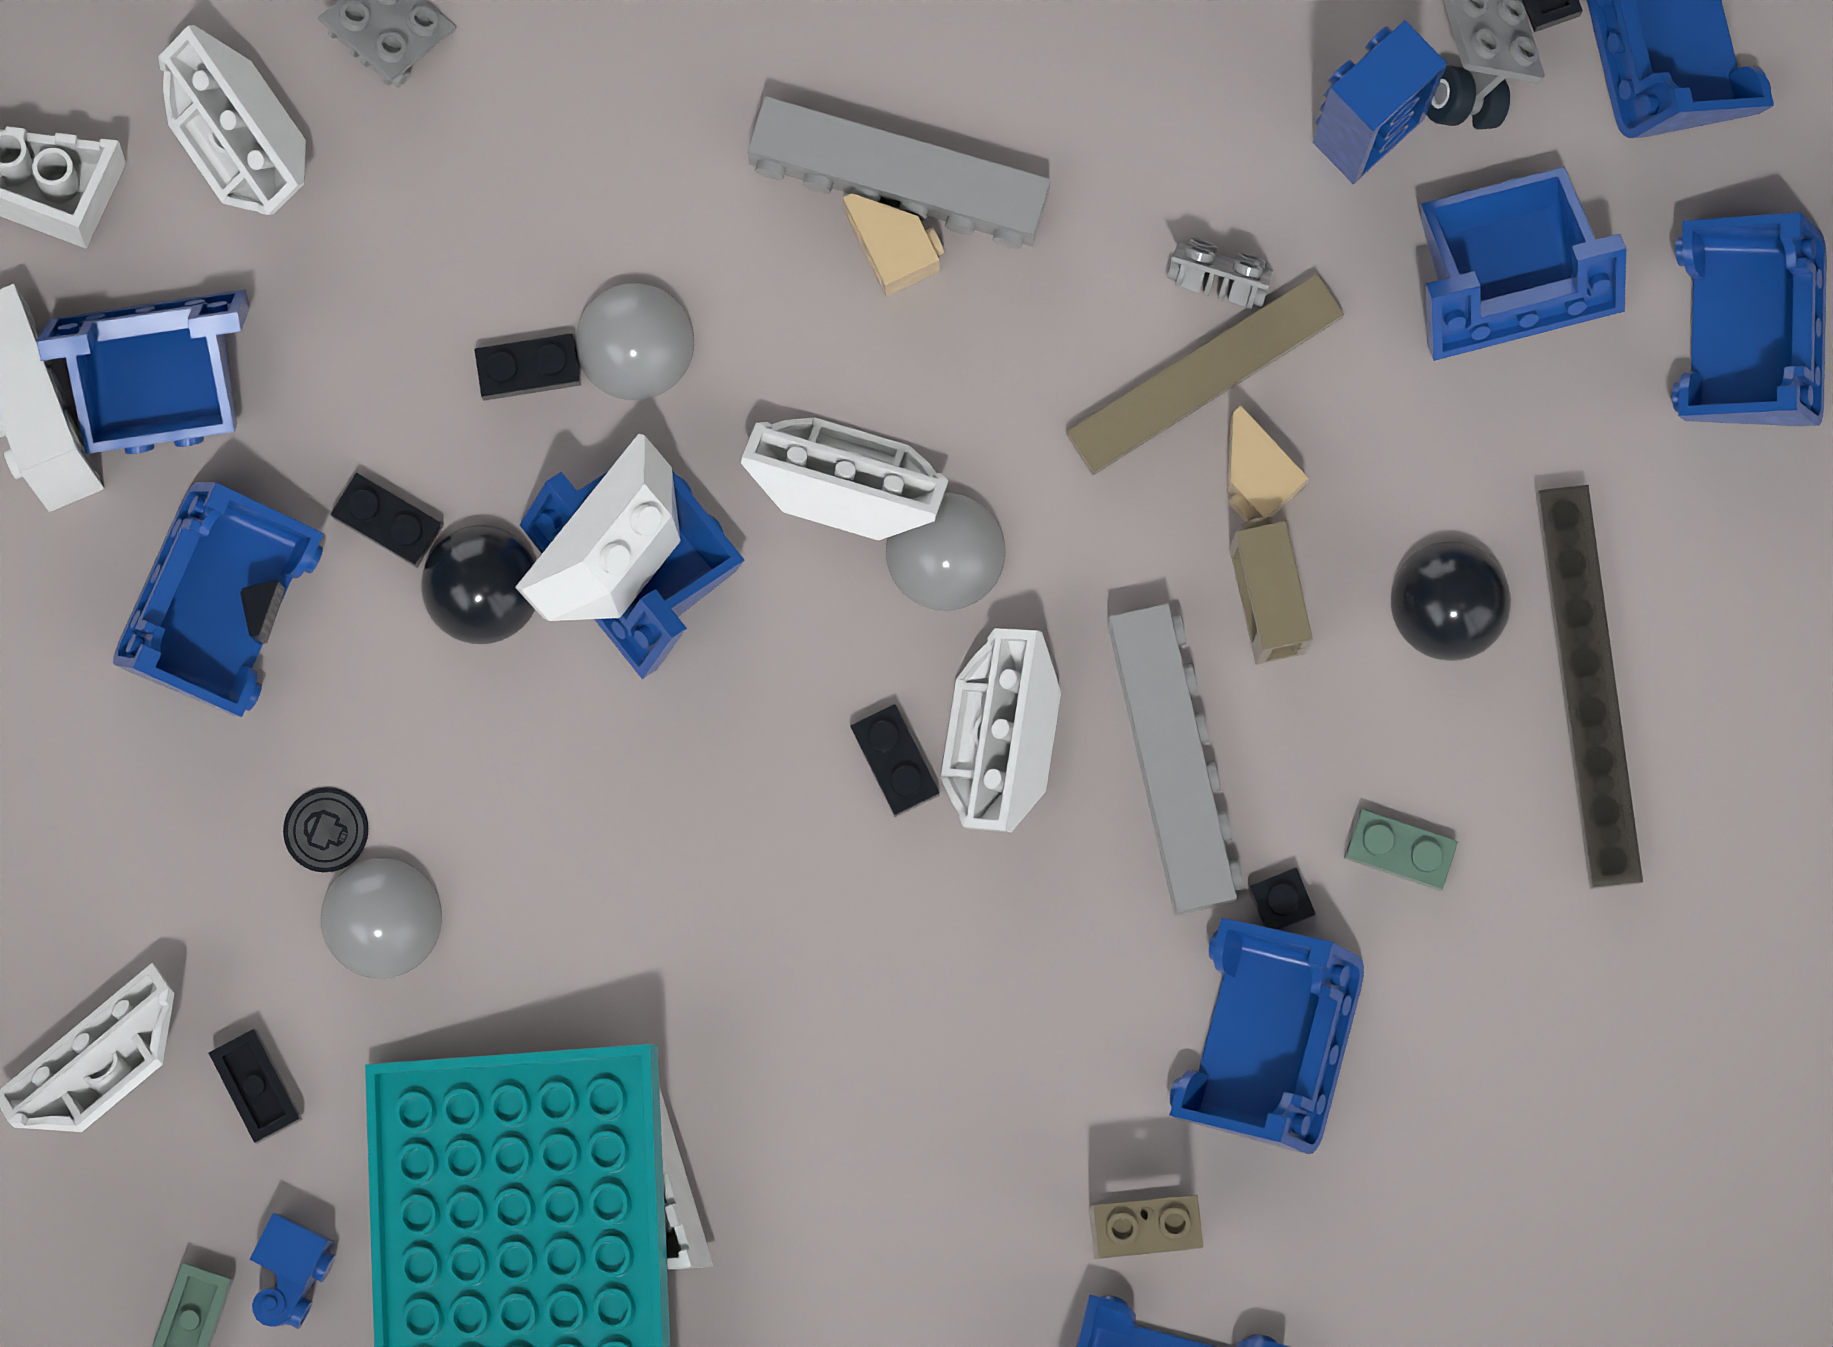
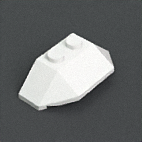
[158,25,306,215]
[741,417,948,541]
[515,434,681,621]
[940,628,1061,833]
[0,963,174,1132]

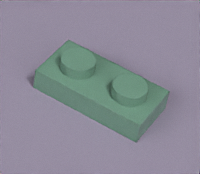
[1345,809,1458,891]
[153,1263,234,1347]

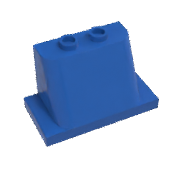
[1421,167,1627,361]
[37,289,250,454]
[519,470,745,679]

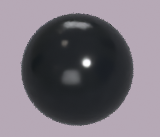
[421,525,536,644]
[1391,542,1511,661]

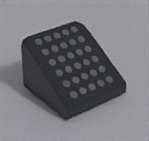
[240,580,285,644]

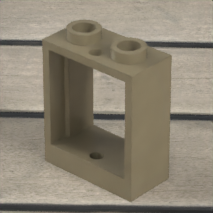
[1229,517,1313,665]
[1089,1195,1203,1259]

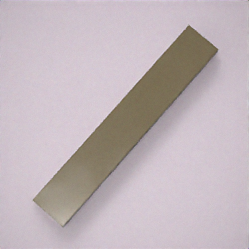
[1066,274,1344,475]

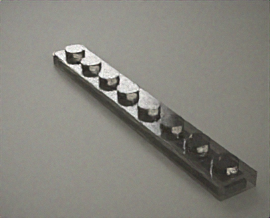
[1536,485,1643,889]

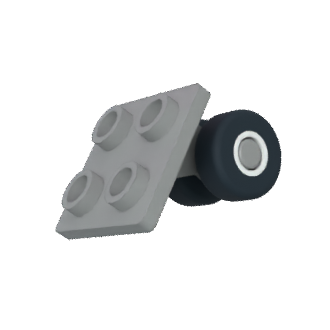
[1427,0,1545,130]

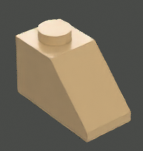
[843,193,944,297]
[1227,405,1309,521]

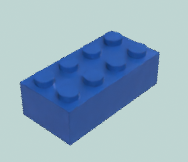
[1313,20,1448,184]

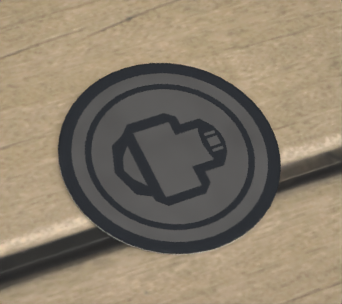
[283,788,369,873]

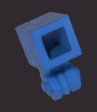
[249,1213,336,1329]

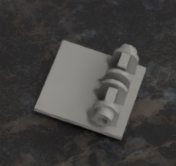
[318,0,456,88]
[1167,238,1273,309]

